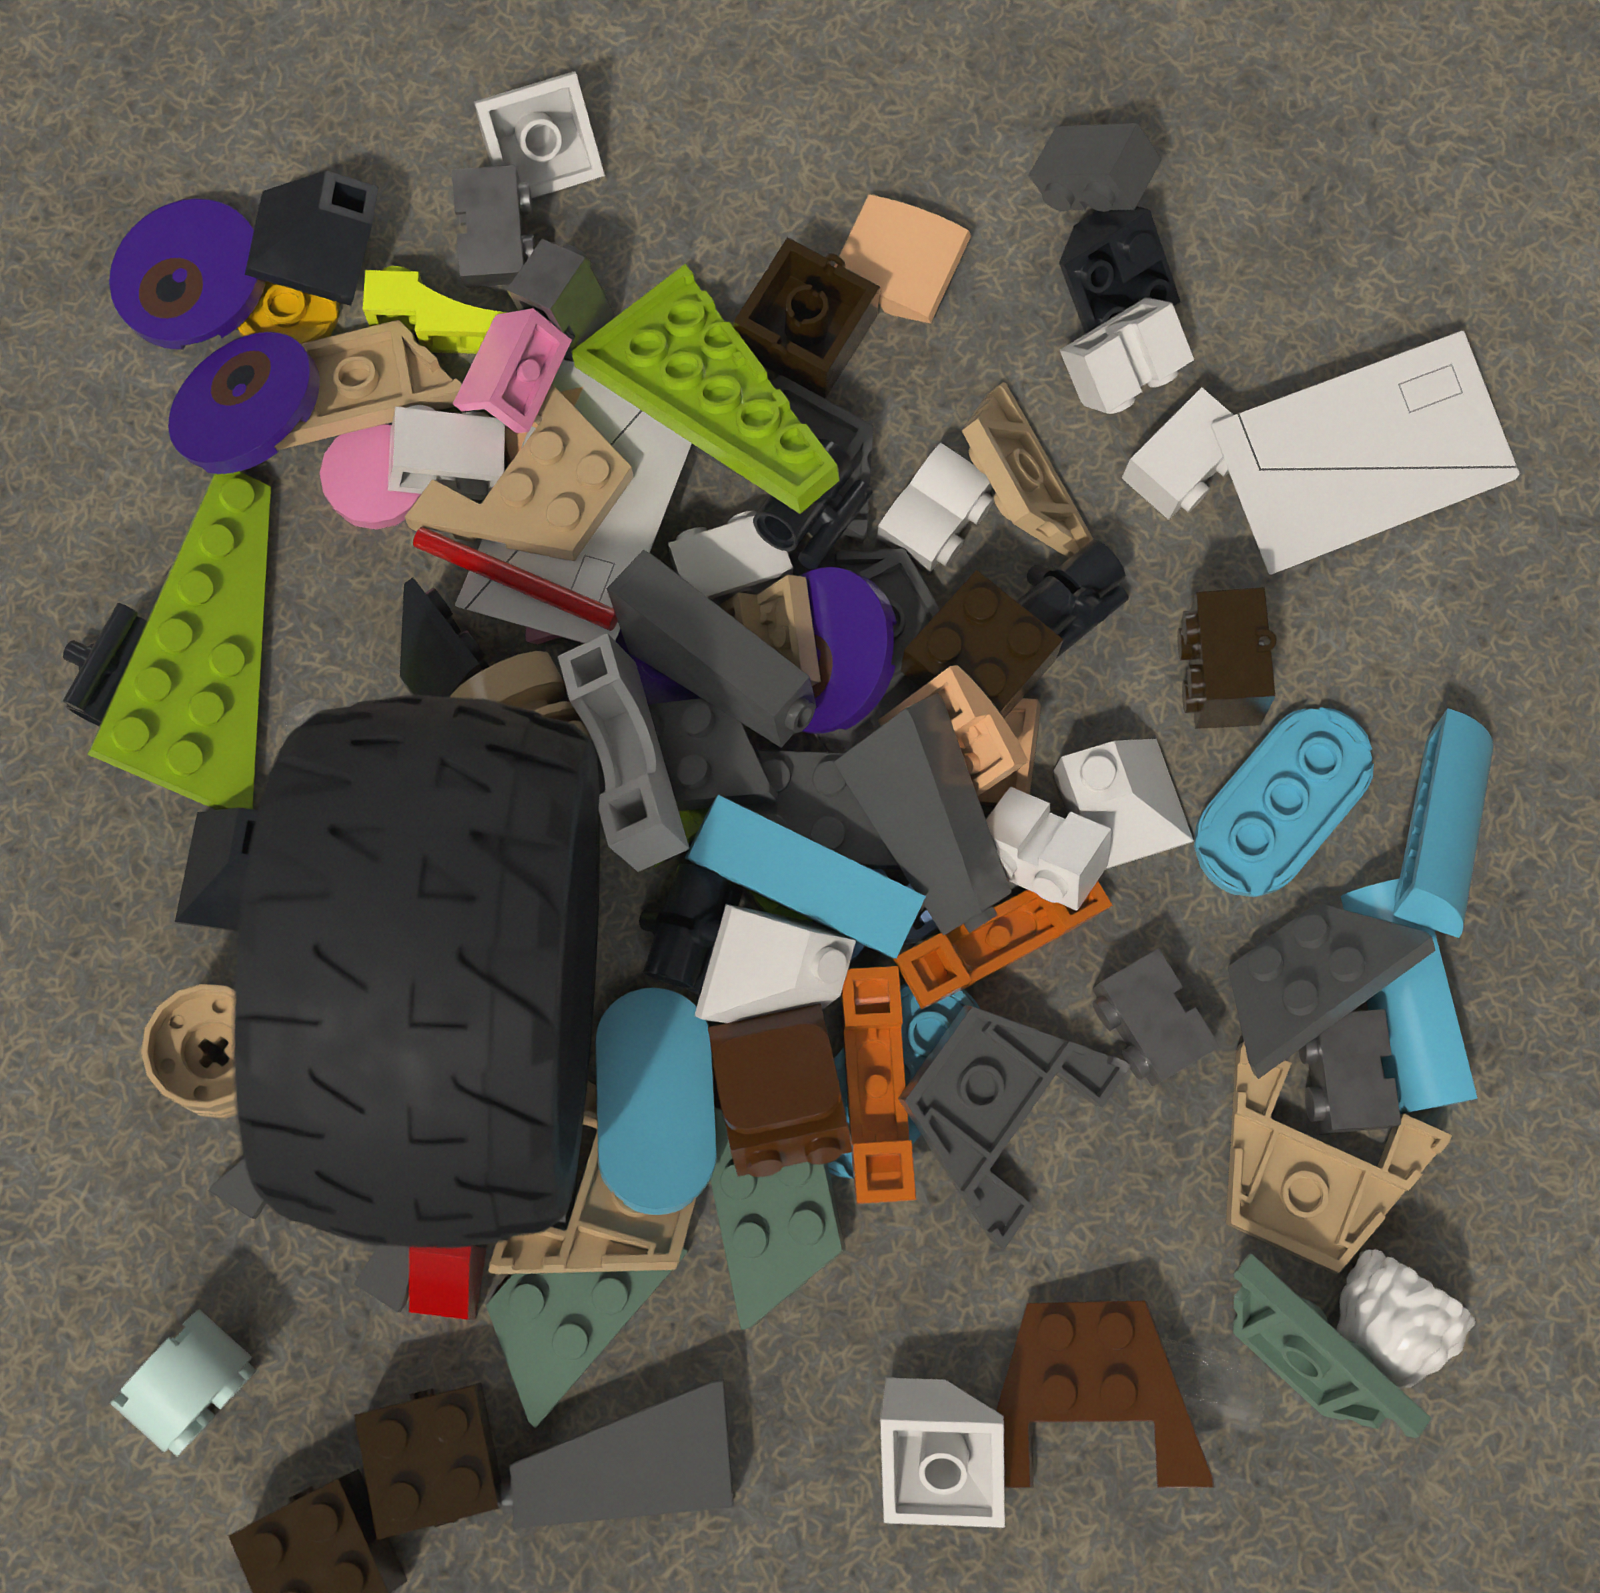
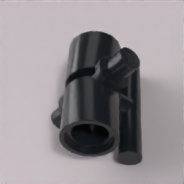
[753,439,873,570]
[1016,539,1129,659]
[63,603,147,727]
[639,863,743,995]

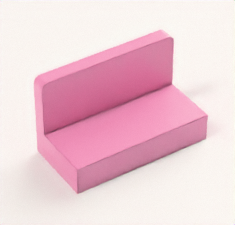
[453,308,572,433]

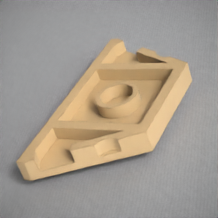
[275,320,462,450]
[962,382,1094,558]

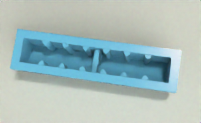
[1393,708,1494,938]
[685,795,926,959]
[1341,878,1478,1114]

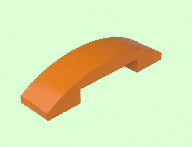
[893,881,1113,1009]
[841,966,916,1204]

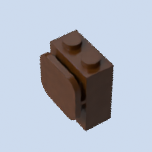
[708,1003,853,1177]

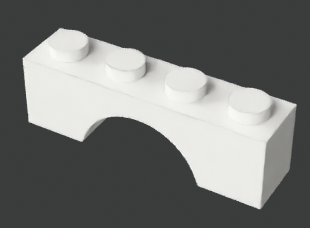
[558,633,689,872]

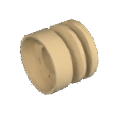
[450,651,592,740]
[141,984,237,1119]

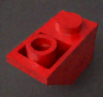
[409,1246,487,1320]

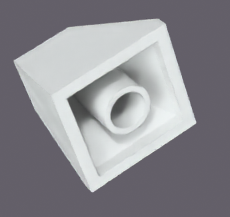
[1052,739,1194,870]
[694,904,856,1023]
[880,1378,1005,1527]

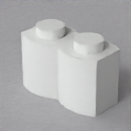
[877,443,994,574]

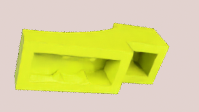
[363,266,508,354]

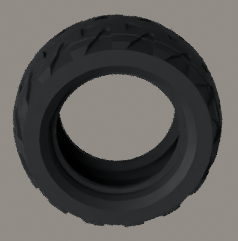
[233,695,600,1248]

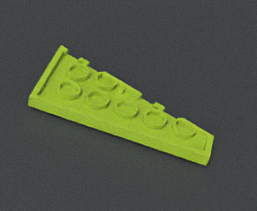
[571,263,840,514]
[87,471,271,810]

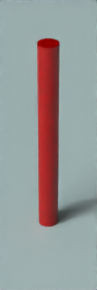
[413,527,618,631]

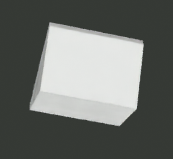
[474,71,605,198]

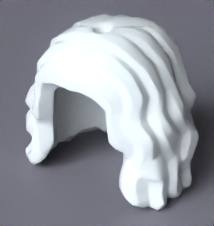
[1337,1249,1476,1389]

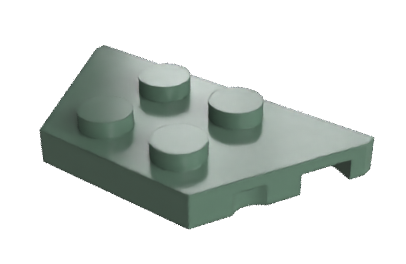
[711,1107,846,1330]
[486,1247,688,1428]
[1233,1254,1432,1438]

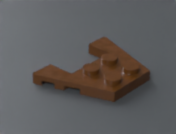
[996,1300,1215,1488]

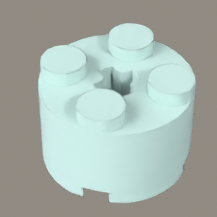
[110,1309,257,1456]

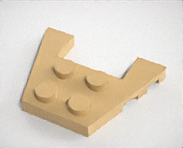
[405,384,633,561]
[1226,1042,1452,1273]
[488,1081,696,1274]

